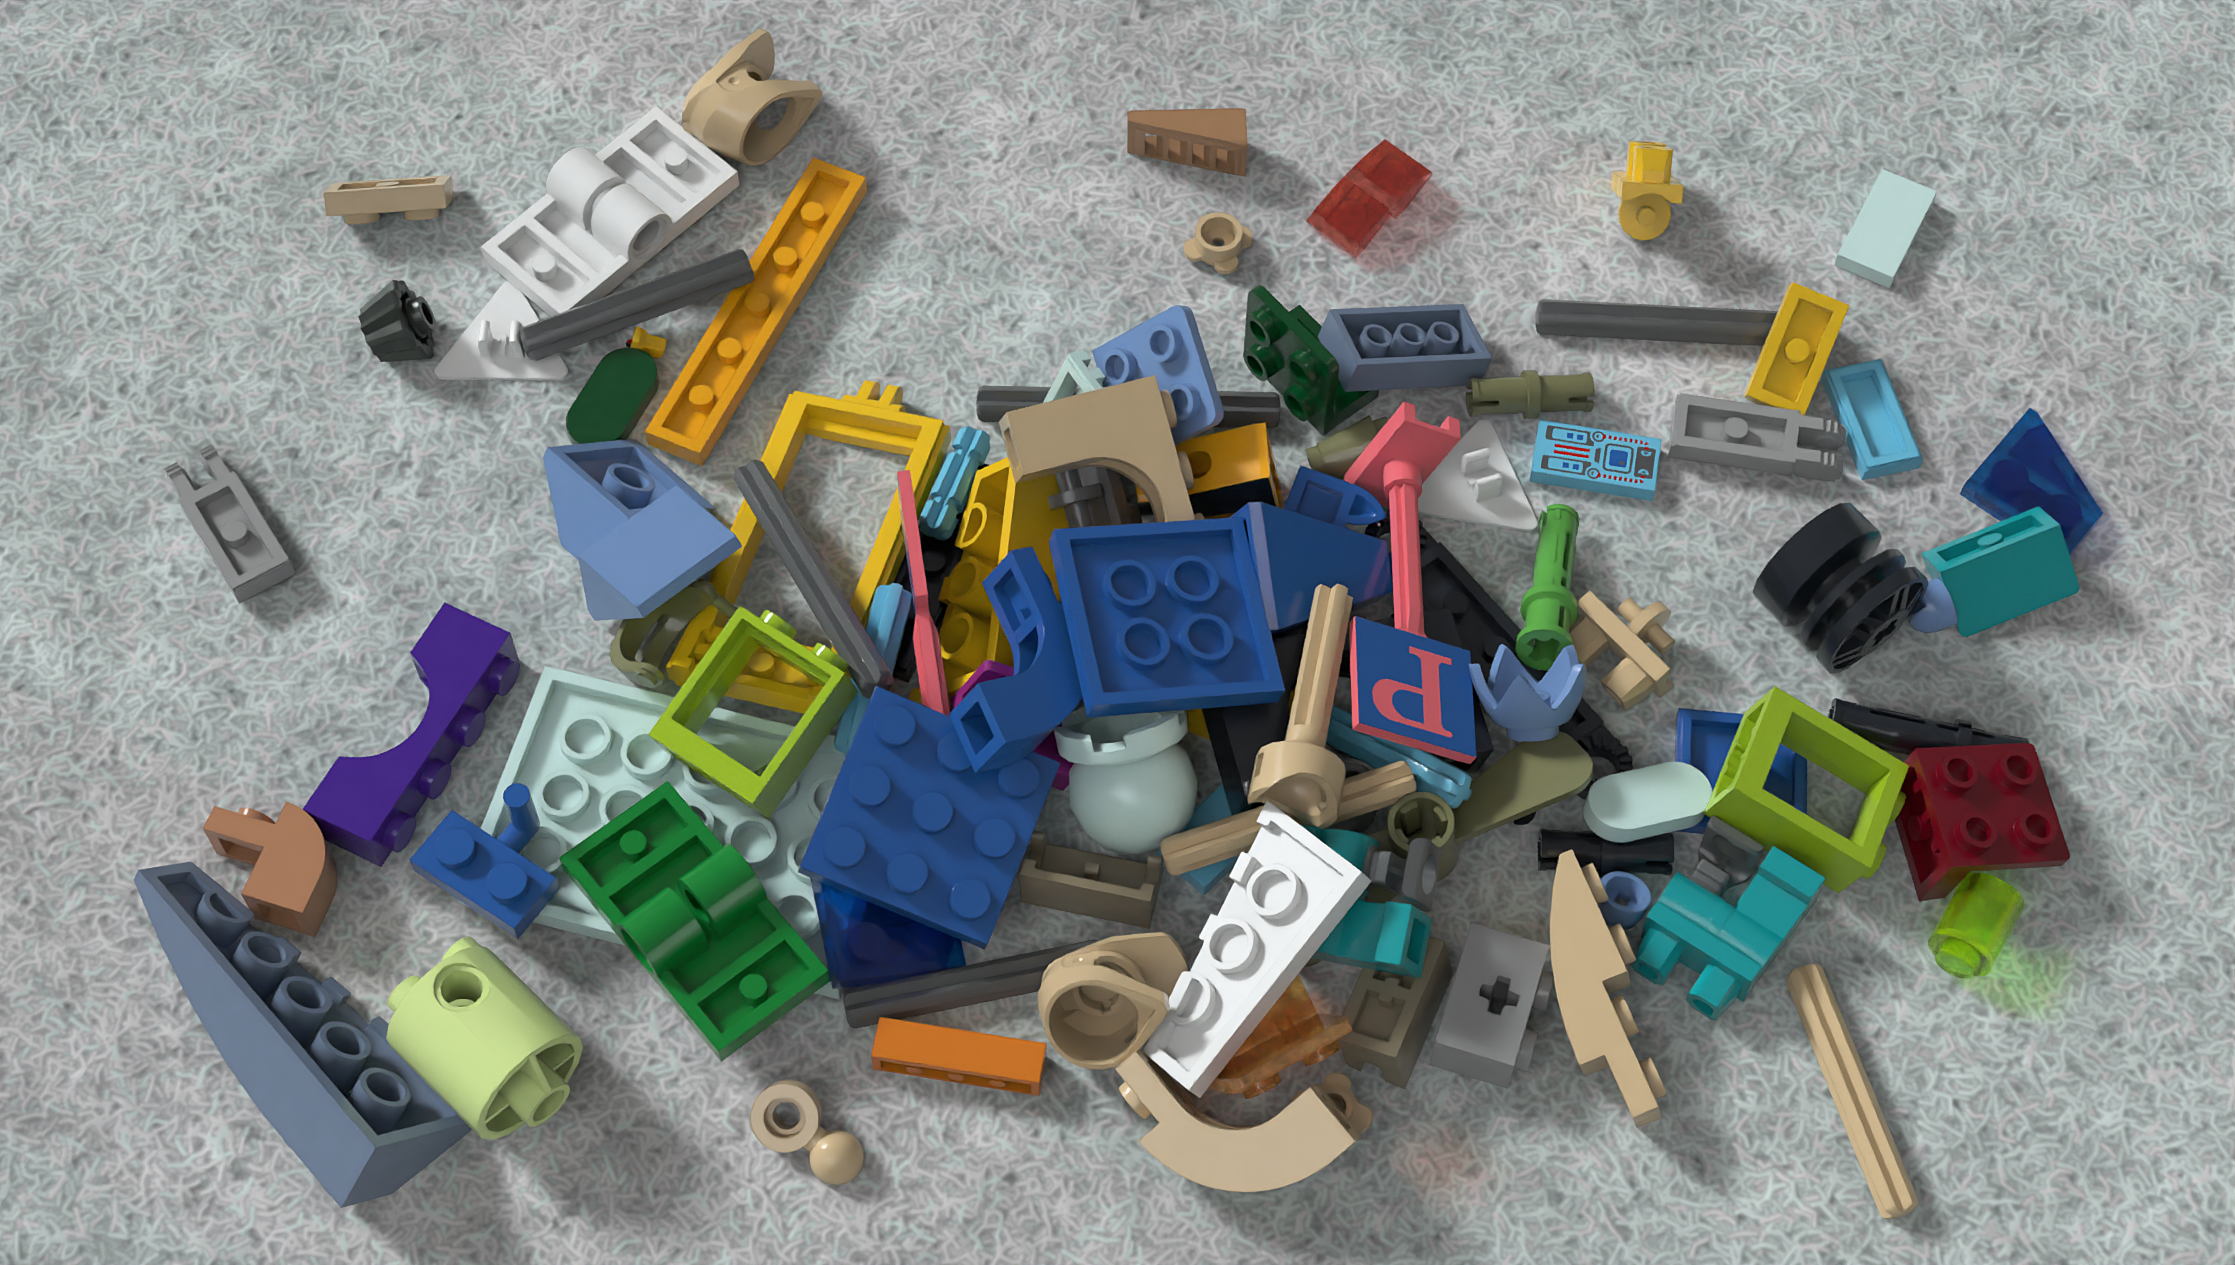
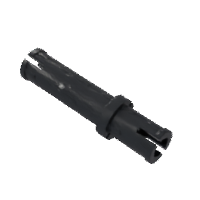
[1828,698,2029,755]

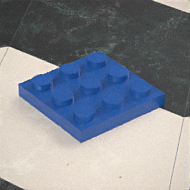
[1049,517,1285,718]
[798,686,1060,949]

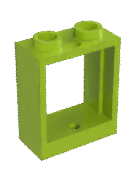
[648,606,859,819]
[1704,686,1909,893]

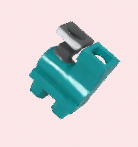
[1632,815,1826,1021]
[1299,824,1442,979]

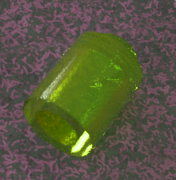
[1928,872,2025,979]

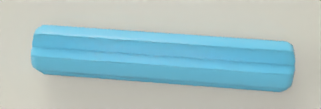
[834,583,913,757]
[1326,705,1472,809]

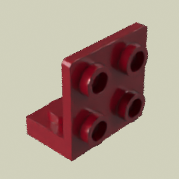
[1895,743,2070,902]

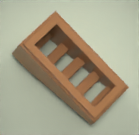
[1127,108,1248,177]

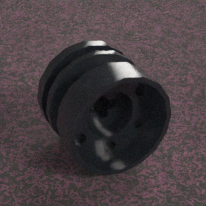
[1753,503,1929,674]

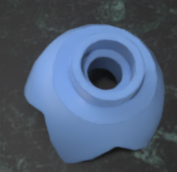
[1468,644,1587,742]

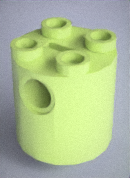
[386,936,583,1140]

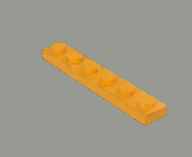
[645,157,867,466]

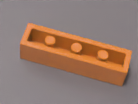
[871,1017,1047,1096]

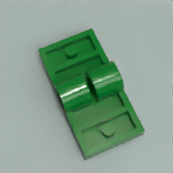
[559,781,831,1062]

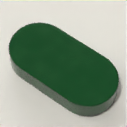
[566,347,659,445]

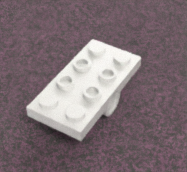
[481,106,740,316]

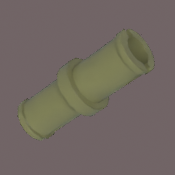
[1466,370,1595,419]

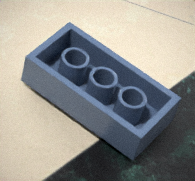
[1318,304,1492,392]

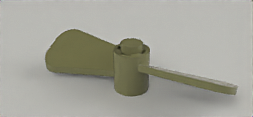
[1304,732,1593,967]

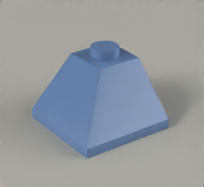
[543,439,715,560]

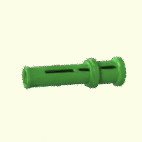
[1515,504,1580,671]

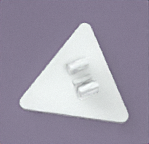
[434,281,568,380]
[1418,419,1538,532]

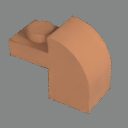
[203,802,337,937]

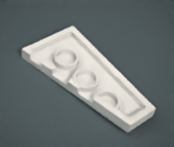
[1143,800,1371,1098]

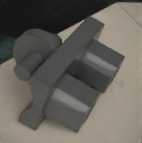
[1047,467,1143,528]

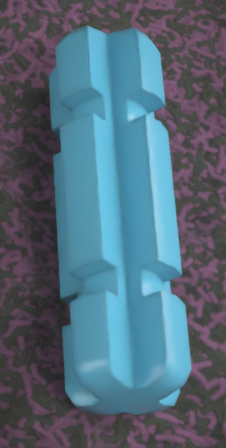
[919,426,991,541]

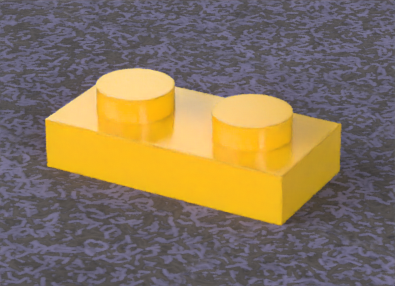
[1742,282,1850,415]

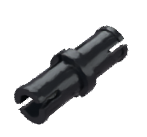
[1537,828,1674,878]

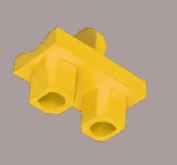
[1612,140,1684,241]

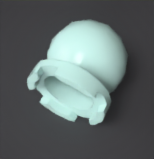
[1054,701,1198,854]

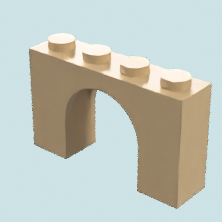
[999,375,1204,603]

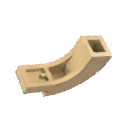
[1115,1049,1362,1192]

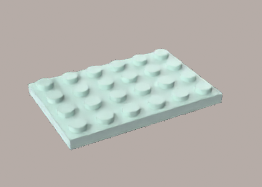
[458,666,871,1000]

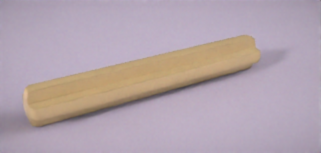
[1160,760,1416,876]
[1786,963,1918,1219]

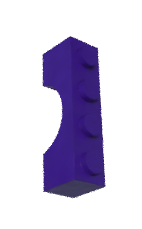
[303,602,520,867]

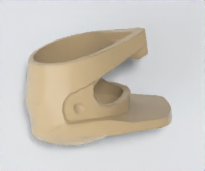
[681,29,823,166]
[1037,932,1190,1069]

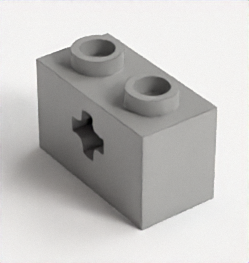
[1429,922,1554,1089]

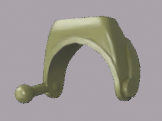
[609,579,738,688]

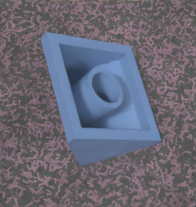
[578,485,742,621]

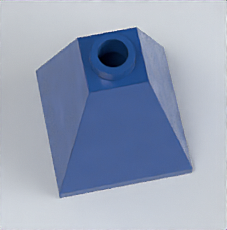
[1230,502,1393,637]

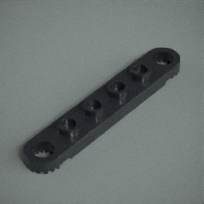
[1364,509,1633,800]

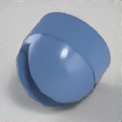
[1909,578,1958,634]
[1598,871,1651,930]

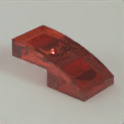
[1306,139,1433,258]

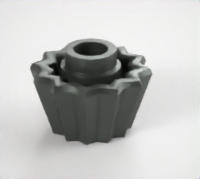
[358,280,436,362]

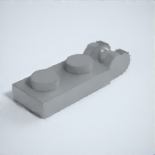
[1668,393,1846,482]
[164,444,296,604]

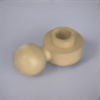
[750,1079,864,1185]

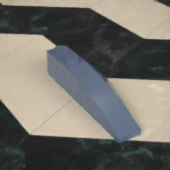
[134,861,471,1208]

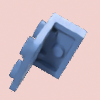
[1092,305,1224,446]

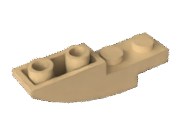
[1550,849,1667,1128]

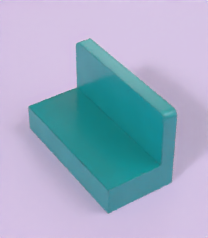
[1921,506,2080,637]

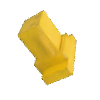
[625,326,667,358]

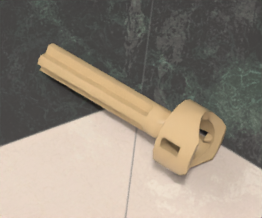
[1248,584,1353,829]

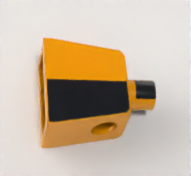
[1136,423,1283,519]

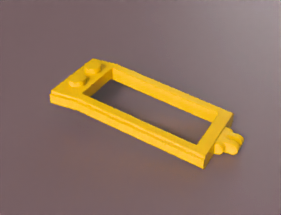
[666,380,952,714]

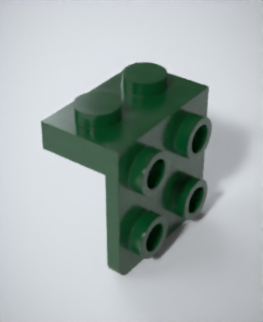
[1243,285,1379,436]

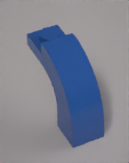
[949,547,1083,773]

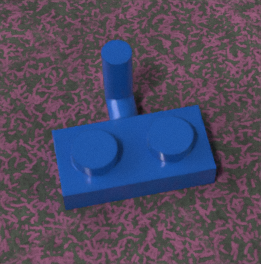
[409,783,560,939]

